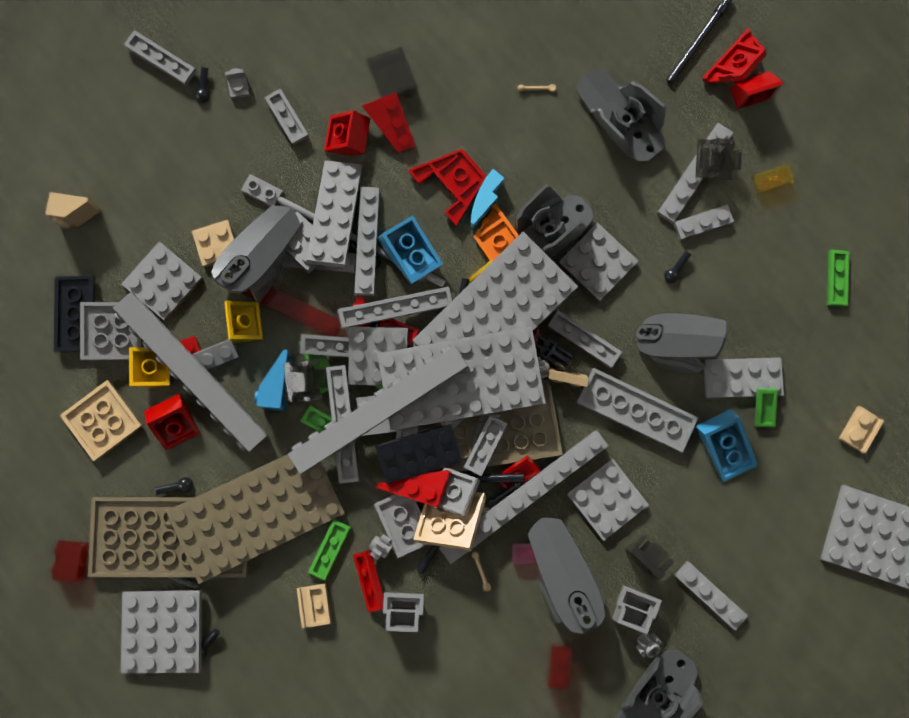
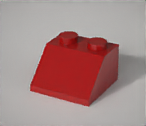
[730,71,783,110]
[324,110,370,156]
[144,393,200,451]

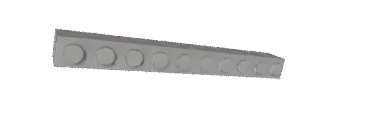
[113,292,268,452]
[288,345,469,474]
[439,430,608,564]

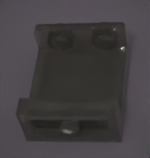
[367,47,418,100]

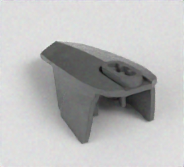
[576,69,666,163]
[515,184,593,258]
[211,206,301,303]
[636,313,728,374]
[528,518,606,634]
[615,649,703,718]

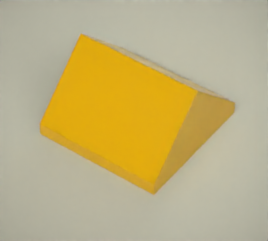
[224,301,263,344]
[129,347,170,388]

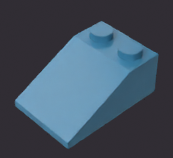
[377,215,443,284]
[254,349,293,412]
[696,409,758,482]

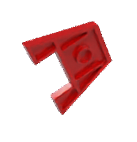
[408,149,487,227]

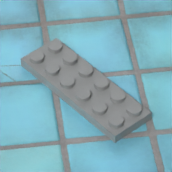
[306,160,362,268]
[576,368,698,453]

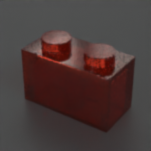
[51,540,88,583]
[546,643,572,690]

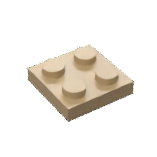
[192,220,235,268]

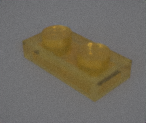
[751,164,795,194]

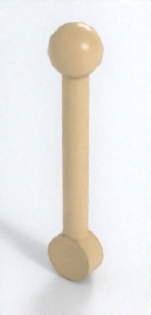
[518,84,556,92]
[472,551,491,591]

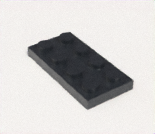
[54,275,95,353]
[375,424,462,484]

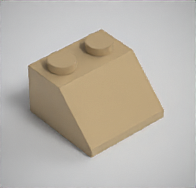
[45,192,101,229]

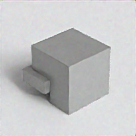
[612,585,662,634]
[383,592,424,632]

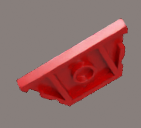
[702,29,767,84]

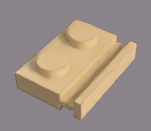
[547,367,589,387]
[839,406,884,454]
[297,583,331,628]

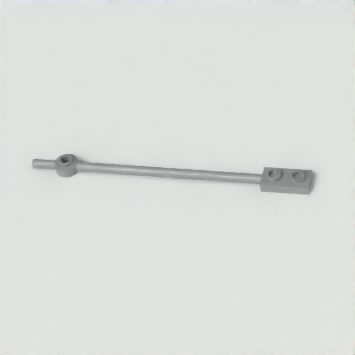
[241,174,446,287]

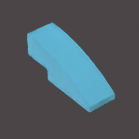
[470,169,504,229]

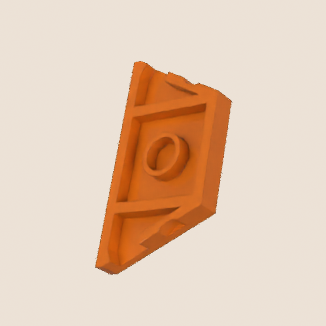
[474,203,519,261]

